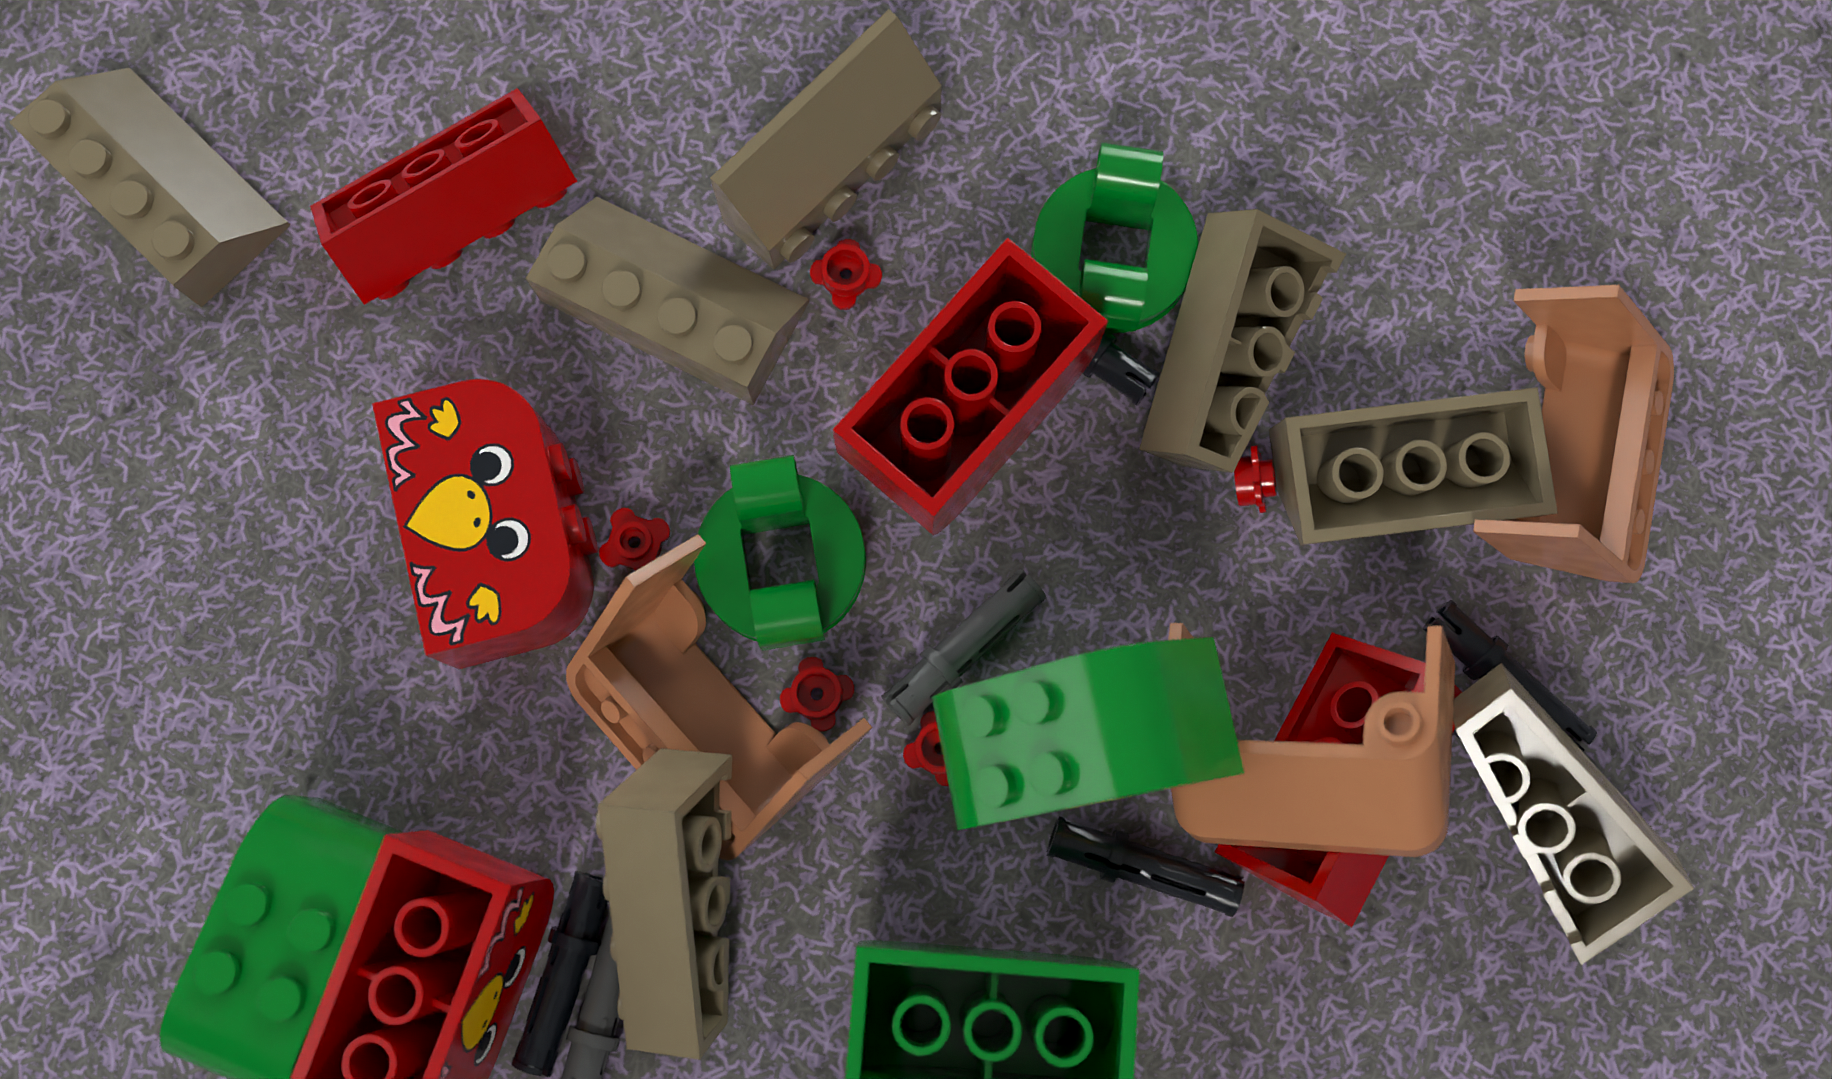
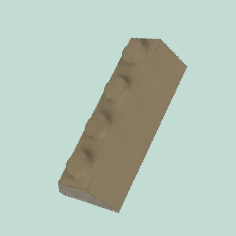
[710,9,942,270]
[9,68,291,308]
[525,197,809,406]
[1269,387,1558,545]

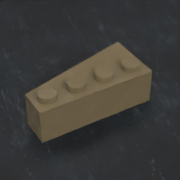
[1139,209,1346,473]
[1453,663,1694,965]
[596,748,732,1060]

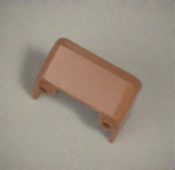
[1473,285,1674,583]
[566,534,873,860]
[1168,623,1455,857]

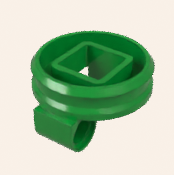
[1031,142,1198,333]
[694,455,866,651]

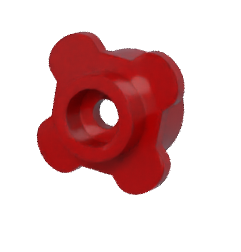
[810,239,882,310]
[1234,445,1277,513]
[599,508,670,571]
[780,657,855,732]
[903,711,949,786]

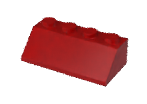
[310,88,578,305]
[1214,632,1462,928]

